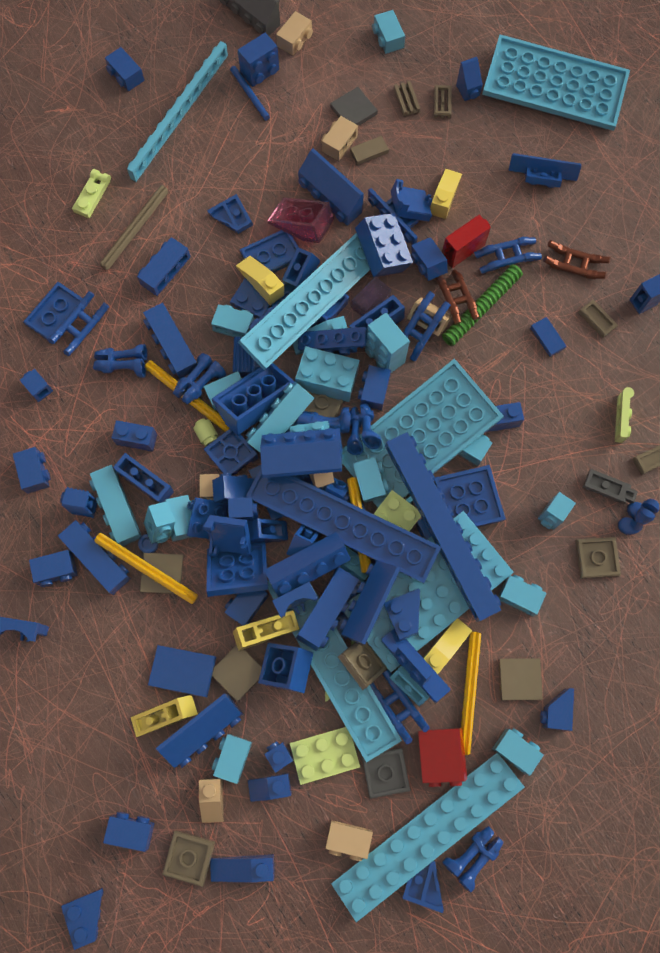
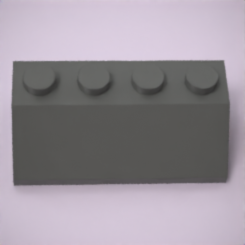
[220,0,280,36]

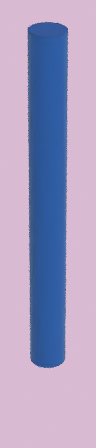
[230,66,270,121]

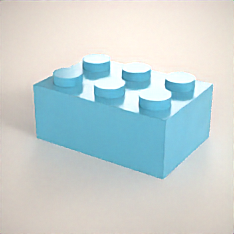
[365,313,410,373]
[295,346,360,402]

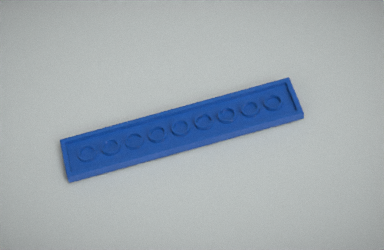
[246,467,441,584]

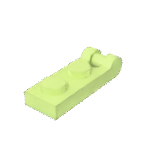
[72,169,111,218]
[615,387,634,443]

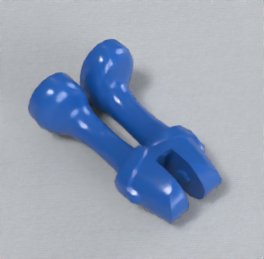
[93,344,148,378]
[173,353,227,404]
[346,403,382,455]
[297,407,350,434]
[618,499,659,535]
[442,826,504,893]

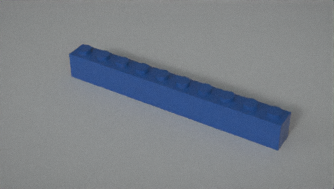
[385,432,501,622]

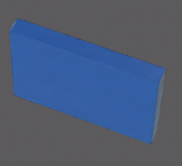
[240,228,298,273]
[23,282,82,341]
[148,645,216,697]

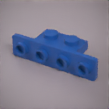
[509,153,582,188]
[368,188,419,245]
[298,327,367,356]
[381,629,450,703]

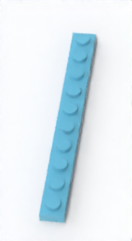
[127,41,228,182]

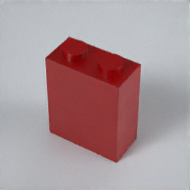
[442,214,491,268]
[418,728,467,787]

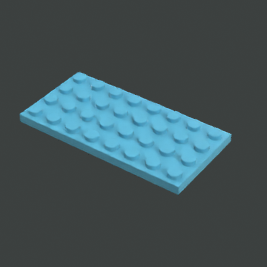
[482,34,630,131]
[342,359,504,507]
[344,511,514,672]

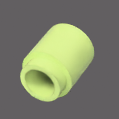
[193,418,218,447]

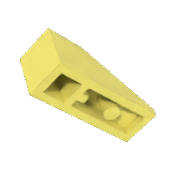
[430,169,462,219]
[236,256,284,305]
[233,610,300,651]
[423,618,472,674]
[131,695,198,737]

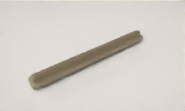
[100,185,168,270]

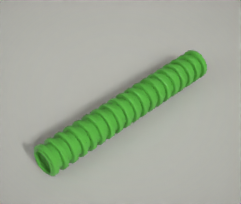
[442,264,523,346]

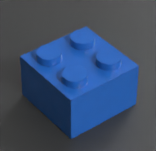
[237,32,279,87]
[258,643,314,693]

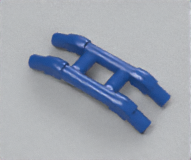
[474,237,542,274]
[48,291,109,356]
[403,291,451,361]
[370,669,430,744]

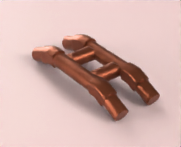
[543,240,611,279]
[434,269,479,325]

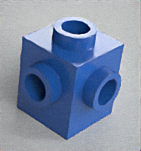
[322,478,350,502]

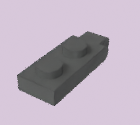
[583,469,638,504]

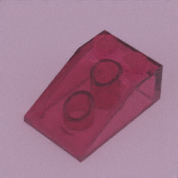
[268,197,334,243]

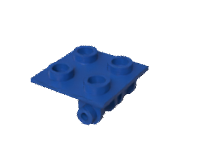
[186,497,228,539]

